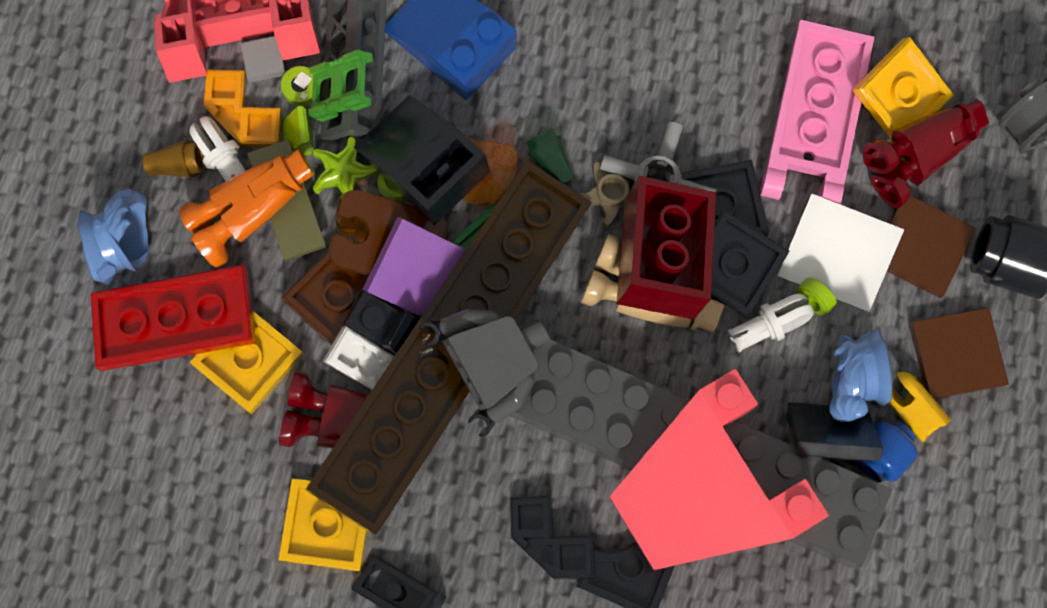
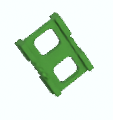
[308,49,373,122]

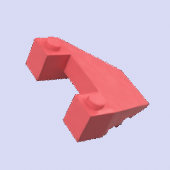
[154,0,320,83]
[609,369,829,570]

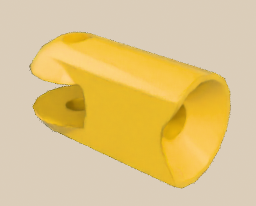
[888,372,951,443]

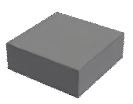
[240,36,286,83]

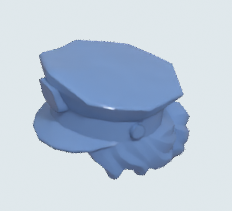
[77,189,150,285]
[829,328,893,423]

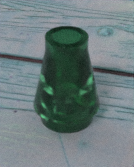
[526,128,575,184]

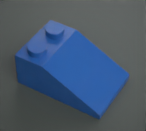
[385,0,517,101]

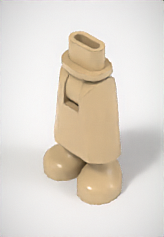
[581,234,724,333]

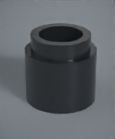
[970,215,1047,299]

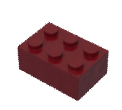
[616,176,716,320]

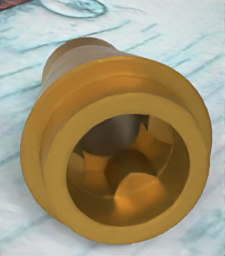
[143,139,205,178]

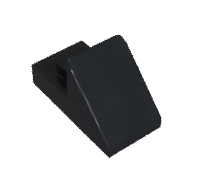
[341,291,419,356]

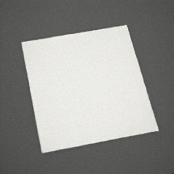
[778,193,904,312]

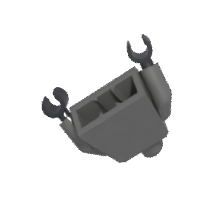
[419,309,550,437]

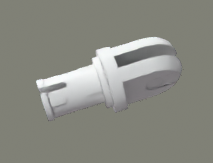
[189,116,246,181]
[727,293,814,353]

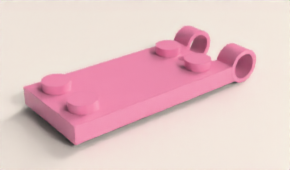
[760,20,875,204]

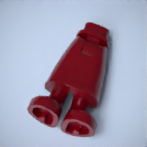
[863,99,989,208]
[279,371,368,449]

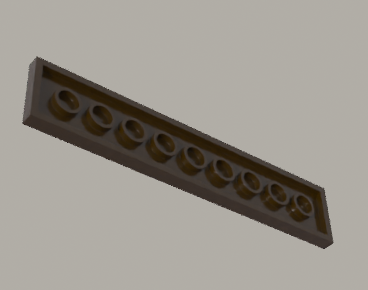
[305,160,592,536]

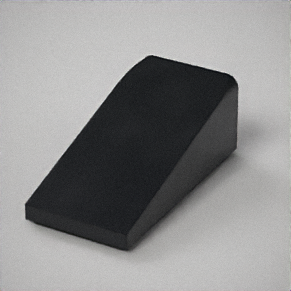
[351,553,446,608]

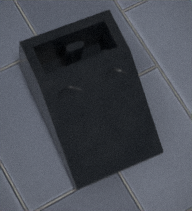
[354,95,491,226]

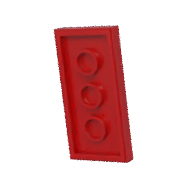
[90,265,256,371]

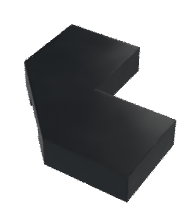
[510,496,596,580]

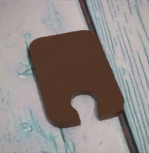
[329,190,448,276]

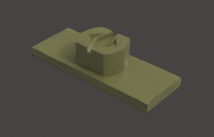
[247,139,327,262]

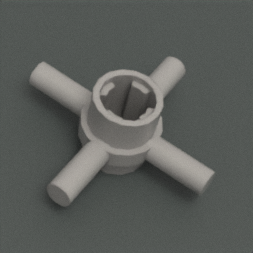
[600,122,717,192]

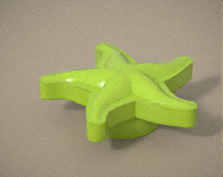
[313,137,378,194]

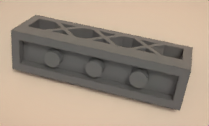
[320,0,386,141]

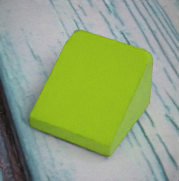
[281,106,314,155]

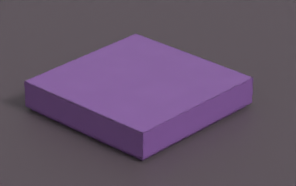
[363,217,466,316]

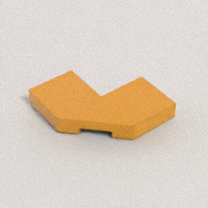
[204,69,282,148]

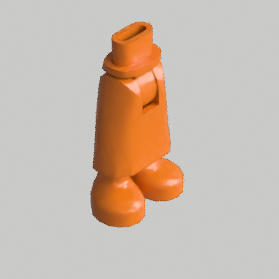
[179,149,315,268]

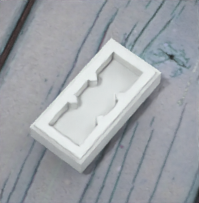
[323,327,395,391]

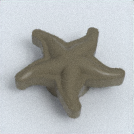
[578,162,631,228]

